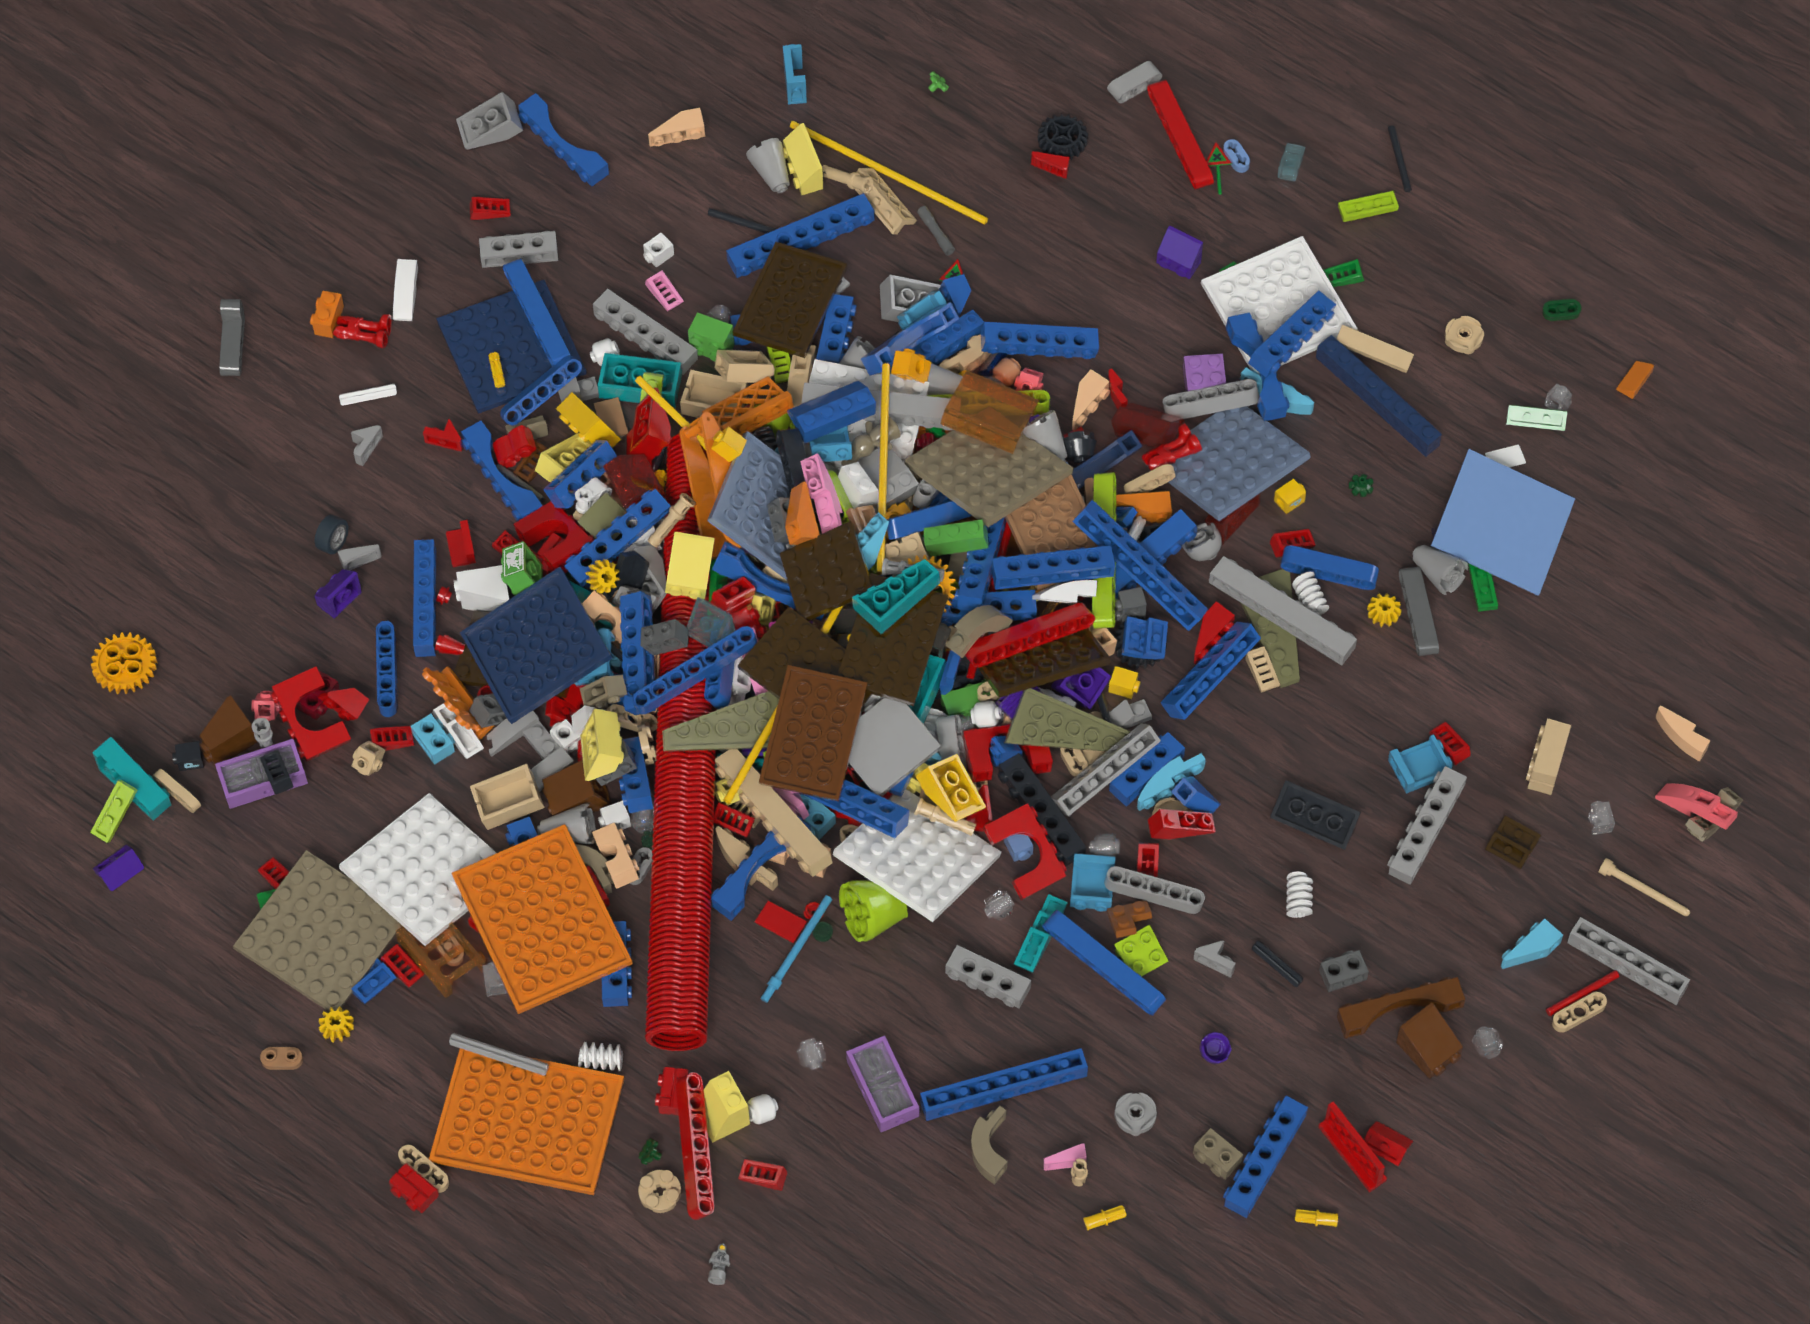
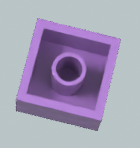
[1183,354,1226,392]

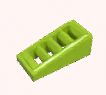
[767,347,791,384]

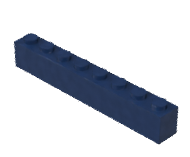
[1316,335,1442,457]

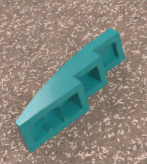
[1014,894,1068,973]

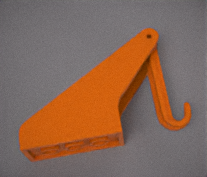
[679,412,741,559]

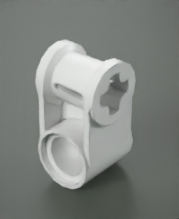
[575,478,612,514]

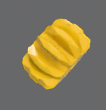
[585,559,620,593]
[1367,593,1401,627]
[319,1006,354,1043]

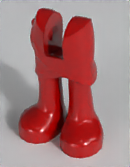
[333,314,392,348]
[1142,423,1202,471]

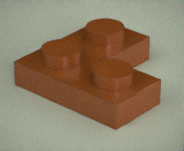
[1107,900,1152,938]

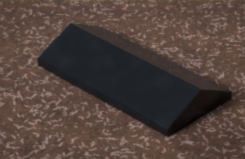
[1270,780,1361,850]

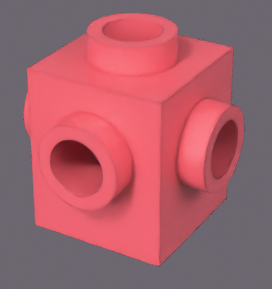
[1014,367,1044,391]
[252,691,281,721]

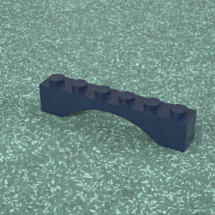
[1071,430,1143,490]

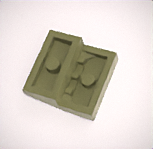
[577,492,631,549]

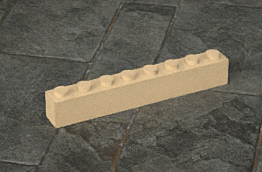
[715,749,832,877]

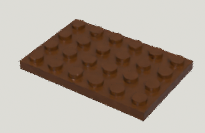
[758,665,868,802]

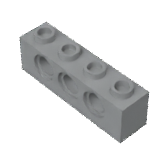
[479,231,558,268]
[945,945,1031,1009]

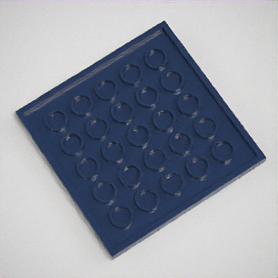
[436,280,586,414]
[460,567,613,724]

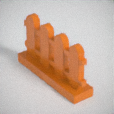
[422,667,494,740]

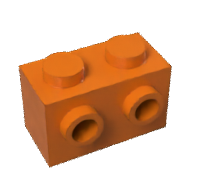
[310,291,344,338]

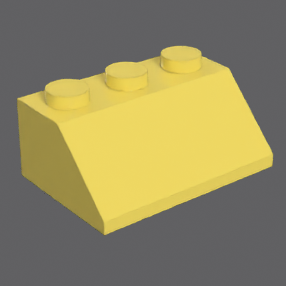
[783,123,823,195]
[580,709,624,781]

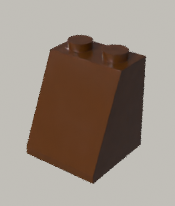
[199,695,257,768]
[542,760,612,816]
[1396,1002,1463,1079]

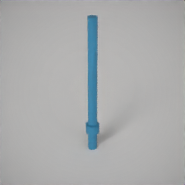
[760,895,833,1003]

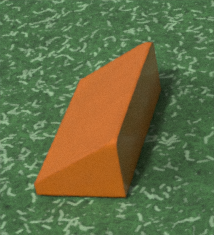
[1616,361,1654,399]

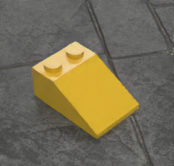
[916,754,986,822]

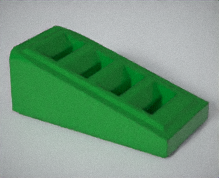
[1323,259,1364,287]

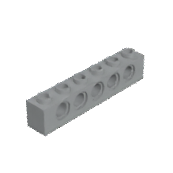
[593,289,698,375]
[1051,723,1161,816]
[1387,766,1467,885]
[1567,917,1690,1005]

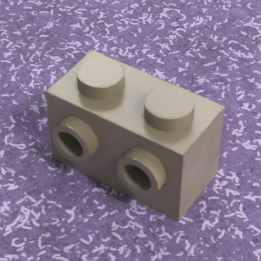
[580,675,627,709]
[1193,1128,1243,1180]

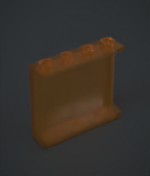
[940,370,1039,454]

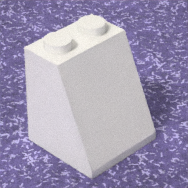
[838,462,879,514]
[453,565,509,612]

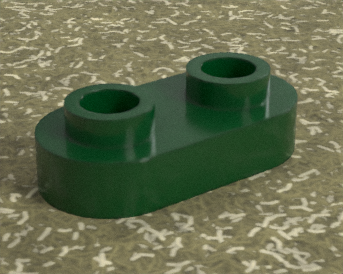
[1542,299,1582,321]

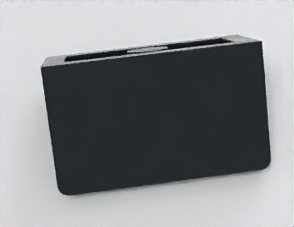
[612,551,649,591]

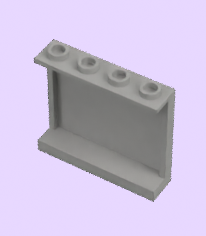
[849,697,941,797]

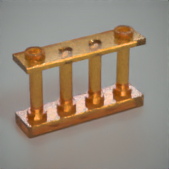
[396,922,487,998]

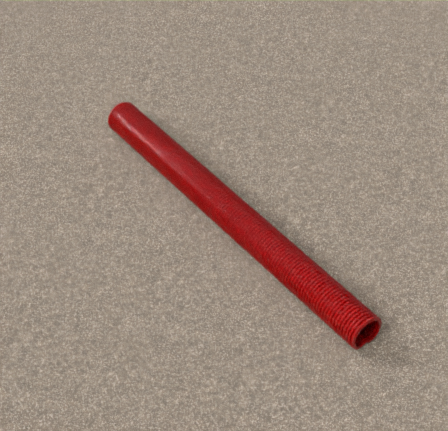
[645,433,717,1051]

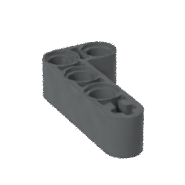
[219,299,245,376]

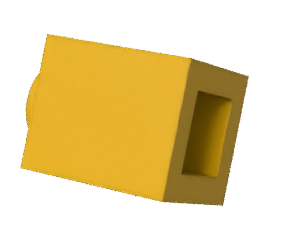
[711,426,747,462]
[1274,479,1306,514]
[1109,666,1141,699]

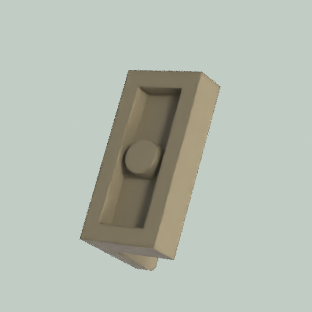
[505,415,548,439]

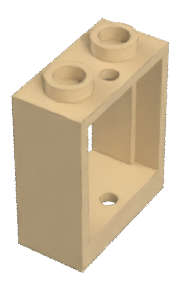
[714,350,774,383]

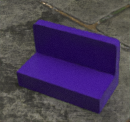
[93,845,144,891]

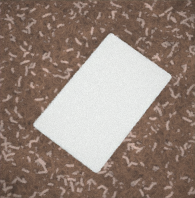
[1485,445,1526,467]

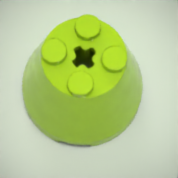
[839,880,908,942]

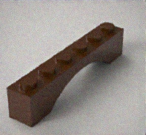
[1337,977,1466,1039]

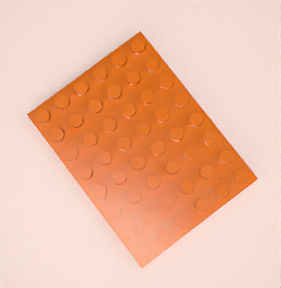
[451,824,633,1014]
[429,1048,624,1195]

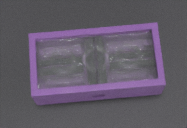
[215,739,308,809]
[846,1036,919,1132]

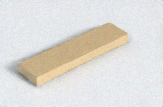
[1337,325,1414,373]

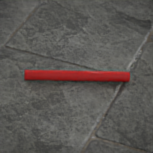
[1546,970,1620,1016]

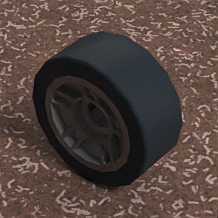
[314,515,349,554]

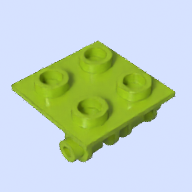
[1114,925,1168,977]

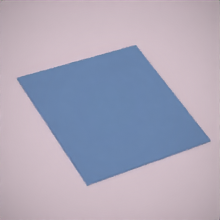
[1431,449,1575,596]

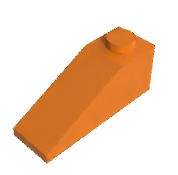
[785,482,820,545]
[1116,491,1172,523]

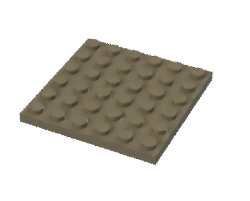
[905,408,1073,527]
[233,850,402,1012]

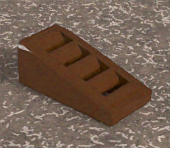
[513,441,548,483]

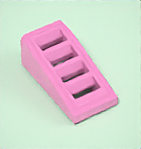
[645,270,684,312]
[1043,1143,1087,1171]

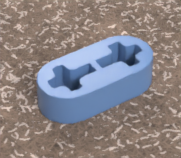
[1223,139,1250,173]

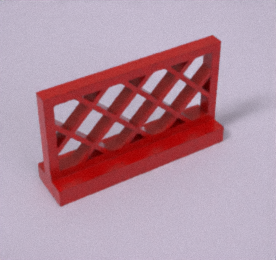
[1318,1101,1387,1193]

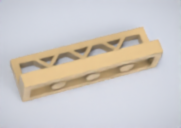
[855,168,917,235]

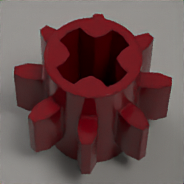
[916,433,939,452]

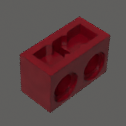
[296,670,340,721]

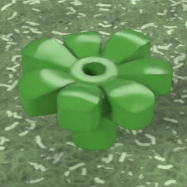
[928,71,949,92]

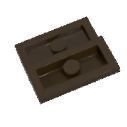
[1485,816,1541,869]

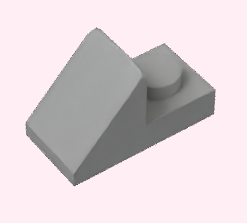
[558,377,599,403]
[351,425,383,466]
[1109,699,1152,729]
[1194,941,1235,978]

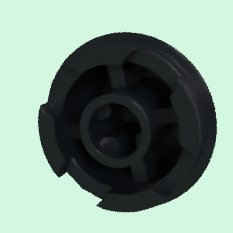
[1062,431,1097,463]

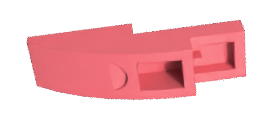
[1655,783,1738,830]

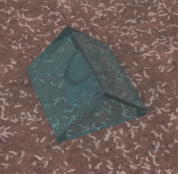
[687,597,735,647]

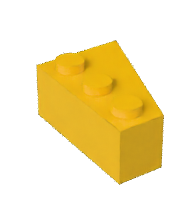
[556,392,621,448]

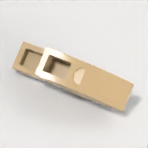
[939,334,1000,373]
[787,345,817,407]
[715,826,778,891]

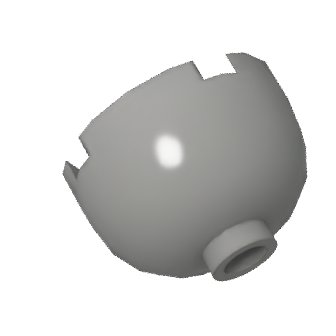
[1182,523,1222,561]

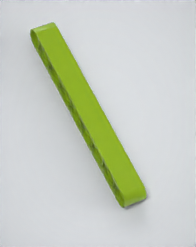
[1092,472,1116,629]

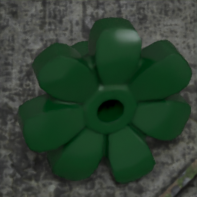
[1348,474,1374,497]
[638,1138,662,1165]

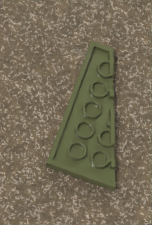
[1240,569,1300,688]
[1004,688,1130,752]
[662,691,779,752]

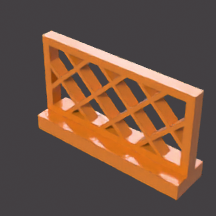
[702,376,794,436]

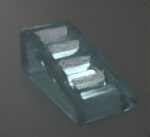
[1278,143,1305,181]

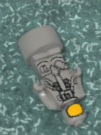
[708,1244,730,1285]

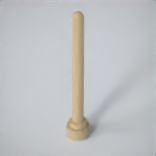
[1598,858,1690,916]

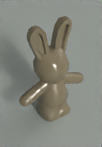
[841,417,901,466]

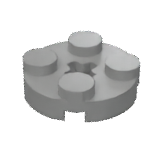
[1114,1093,1157,1136]

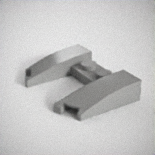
[487,711,574,792]

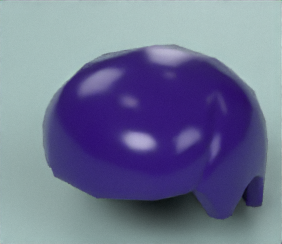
[1199,1032,1232,1064]

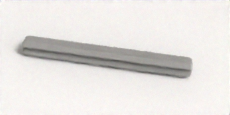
[449,1033,549,1076]

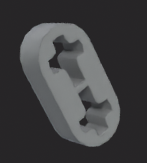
[630,847,652,885]

